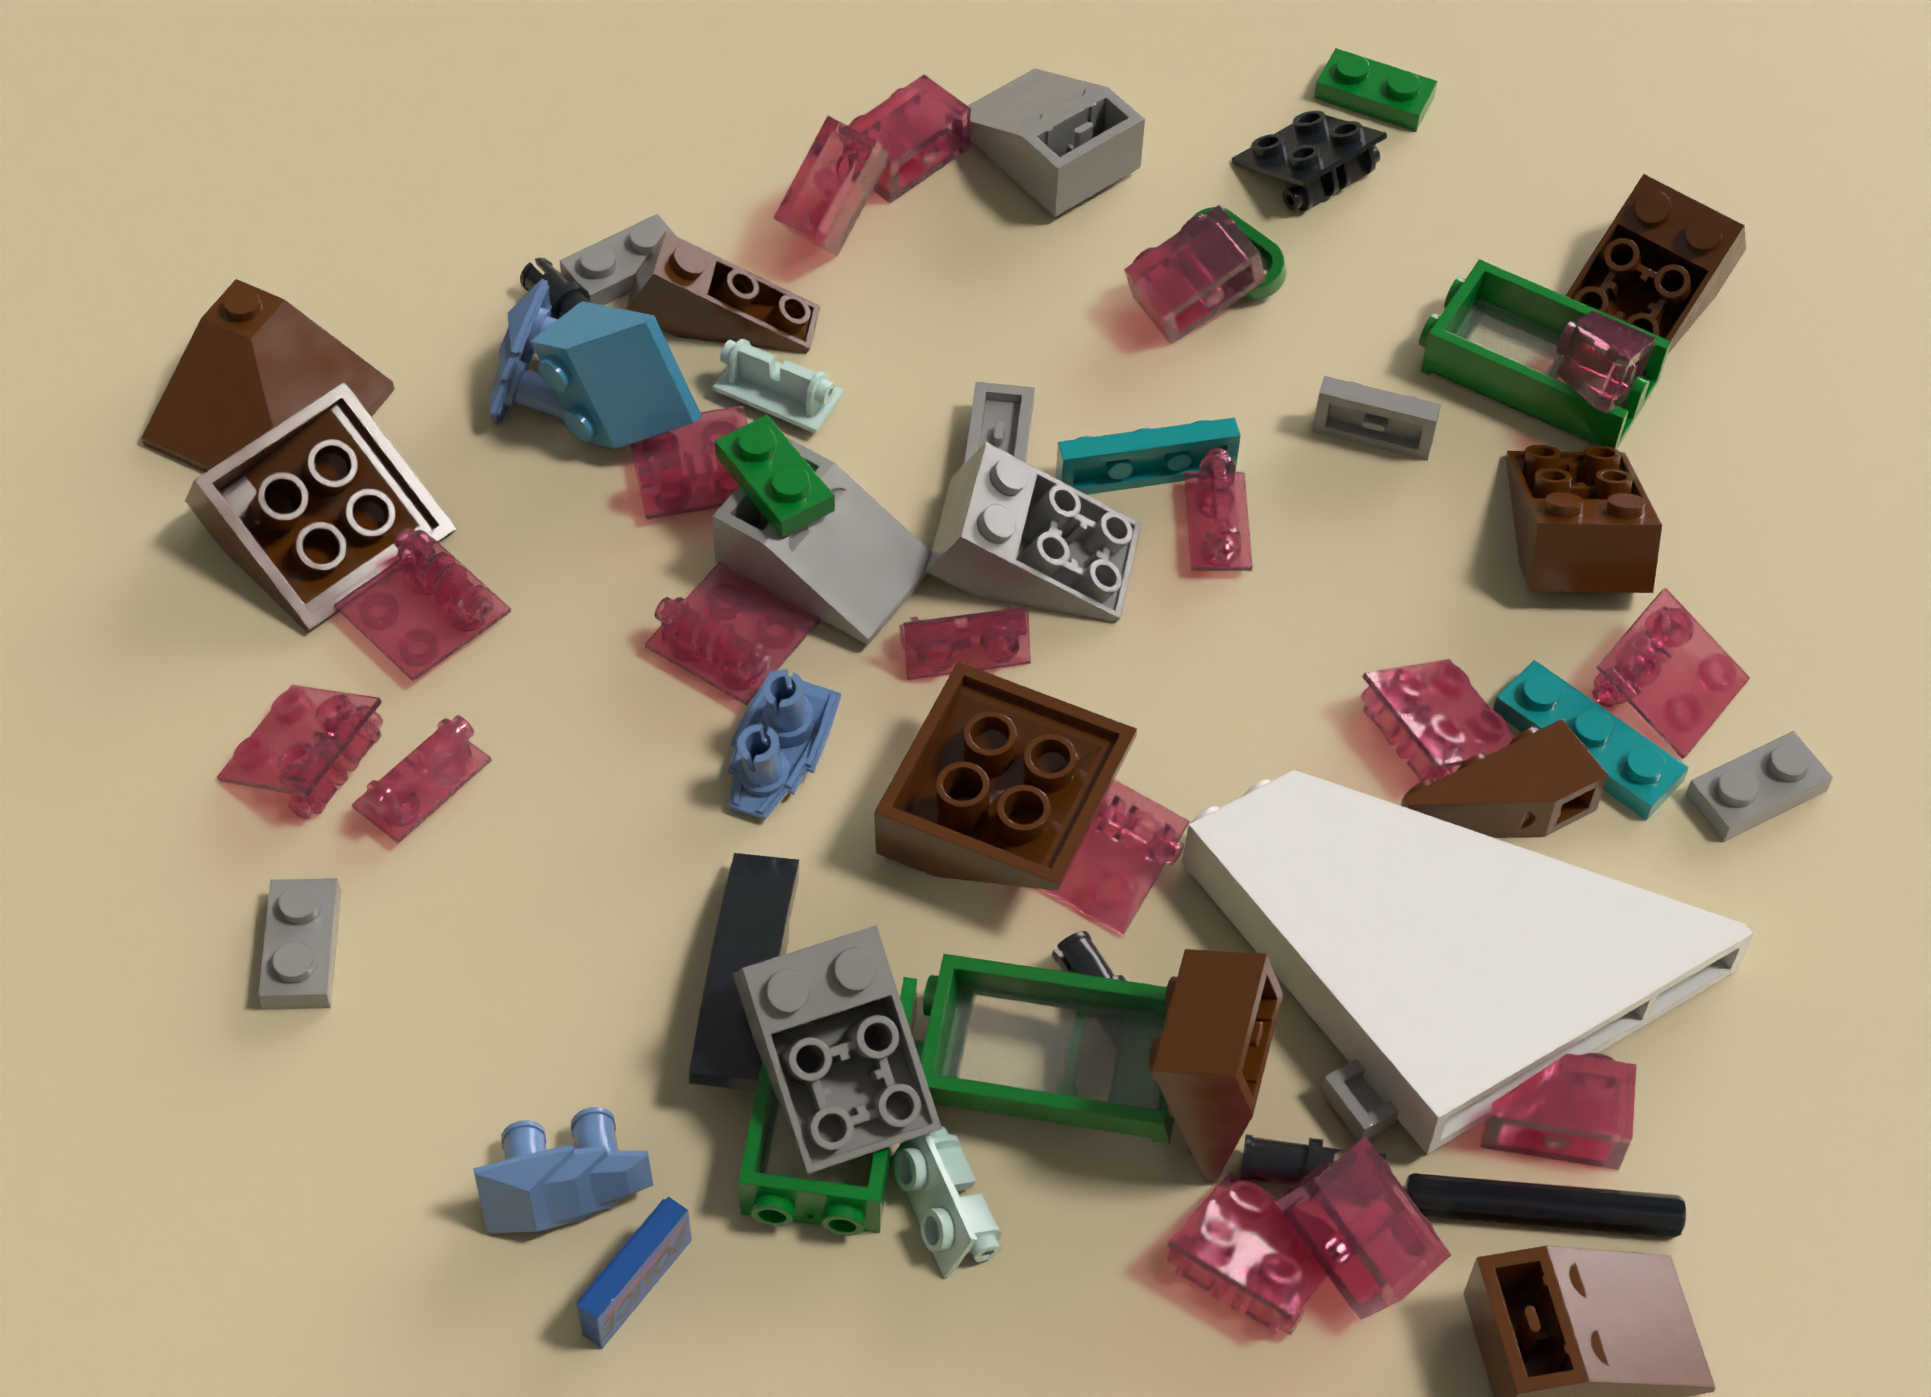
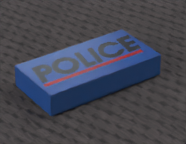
[577,1196,692,1349]

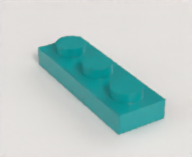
[1055,417,1241,495]
[1492,660,1689,820]

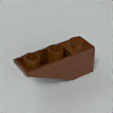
[626,231,820,354]
[1401,719,1609,838]

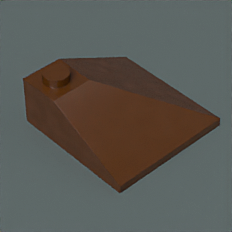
[142,279,395,472]
[185,382,456,633]
[874,661,1137,891]

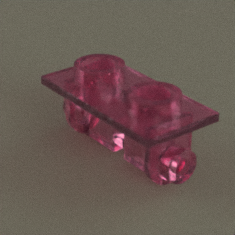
[1184,449,1253,571]
[899,604,1031,680]
[352,715,492,844]

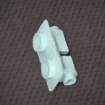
[712,339,845,434]
[892,1127,1002,1278]

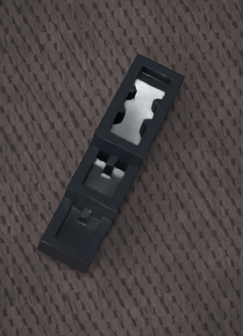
[689,853,799,1091]

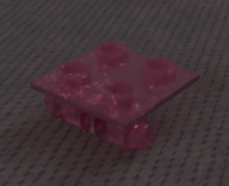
[630,405,748,519]
[334,528,511,682]
[645,562,820,706]
[1592,588,1750,759]
[1361,659,1515,782]
[217,685,383,819]
[1042,779,1190,936]
[1167,1172,1351,1336]

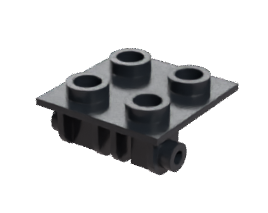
[1231,111,1387,211]

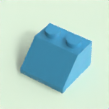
[530,301,702,449]

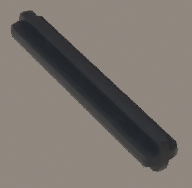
[1404,1173,1686,1237]

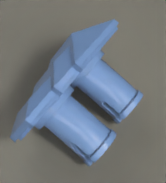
[490,279,565,425]
[728,669,842,820]
[473,1107,654,1233]

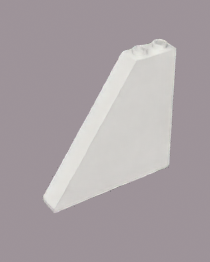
[1182,769,1754,1154]

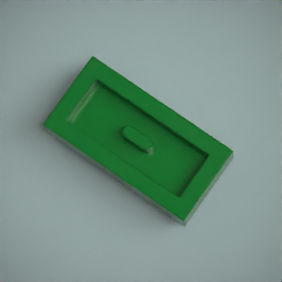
[1314,48,1438,132]
[715,414,835,538]

